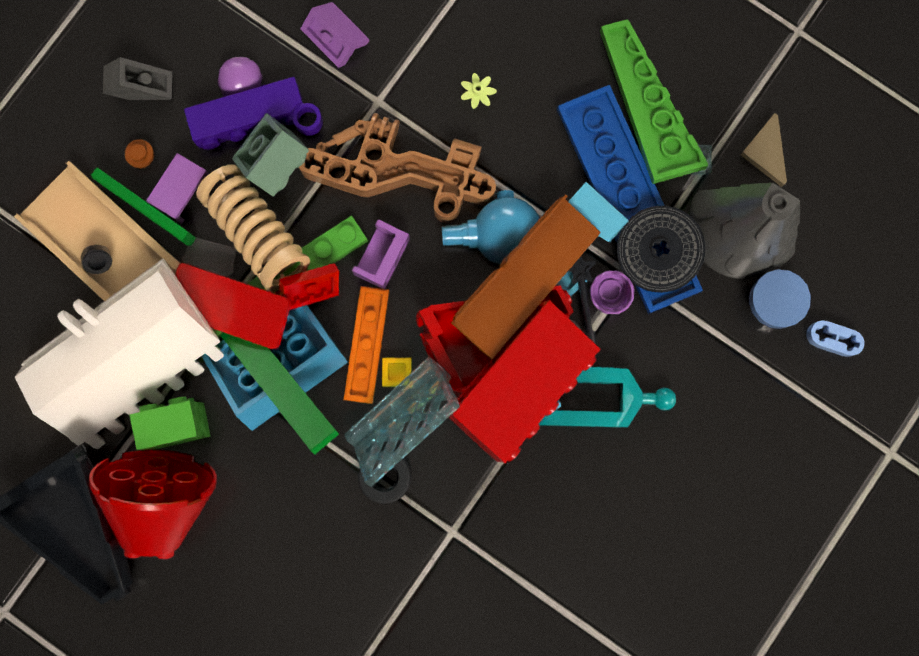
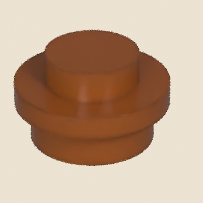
[125,140,154,168]

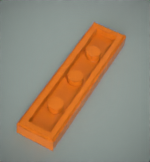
[343,286,390,404]

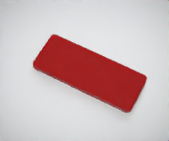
[175,263,291,349]

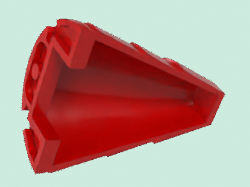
[416,285,574,397]

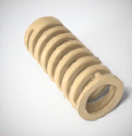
[196,165,310,292]

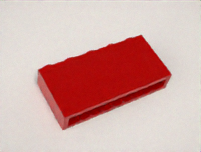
[444,300,600,463]

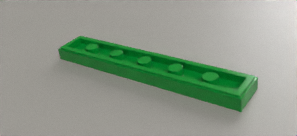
[220,332,339,455]

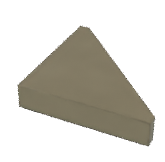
[740,113,787,187]

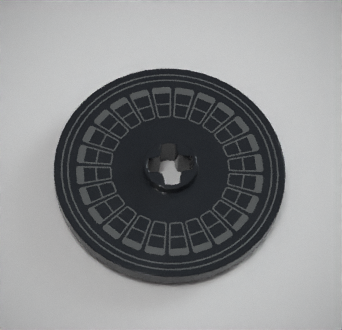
[617,206,705,293]

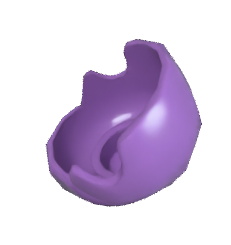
[218,57,262,97]
[590,270,634,314]

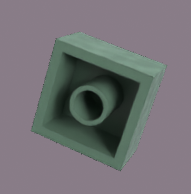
[232,113,309,197]

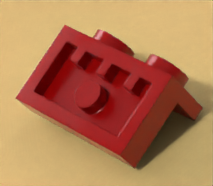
[274,263,339,310]

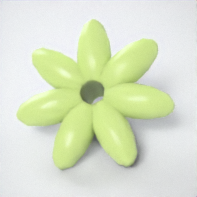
[461,73,497,109]

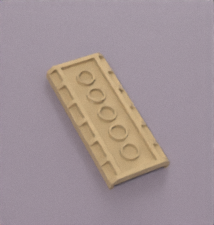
[14,161,181,301]

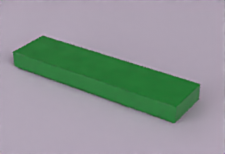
[91,168,197,246]

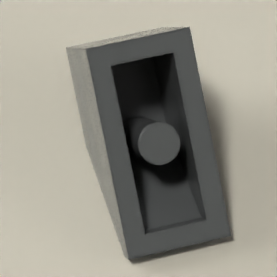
[103,57,172,100]

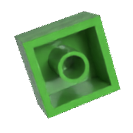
[130,397,211,450]

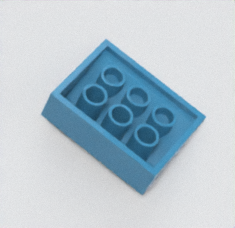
[202,305,348,431]

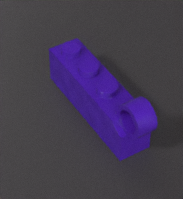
[184,77,323,150]

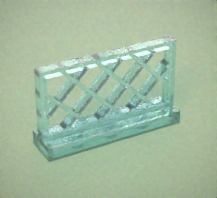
[345,357,460,487]

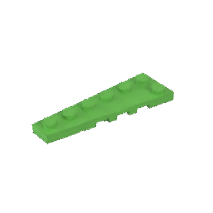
[600,19,708,184]

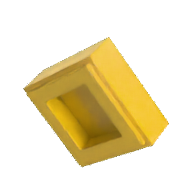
[382,358,412,387]

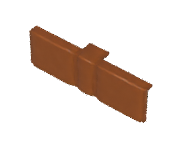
[451,195,601,360]

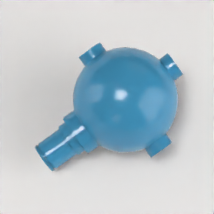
[442,190,540,265]

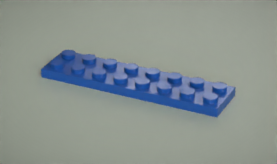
[557,85,703,314]

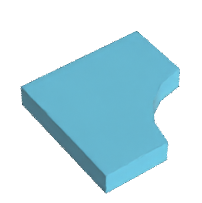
[568,182,629,242]

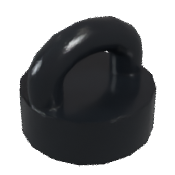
[81,244,112,275]

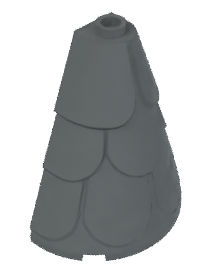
[688,183,800,279]

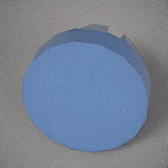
[749,269,811,329]

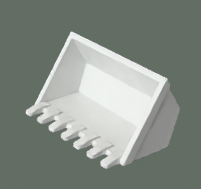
[15,259,224,449]

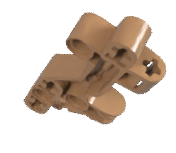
[298,113,496,223]

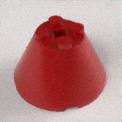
[89,450,217,559]

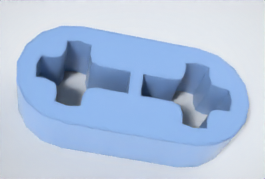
[806,320,864,357]

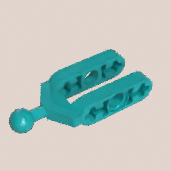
[539,367,676,427]

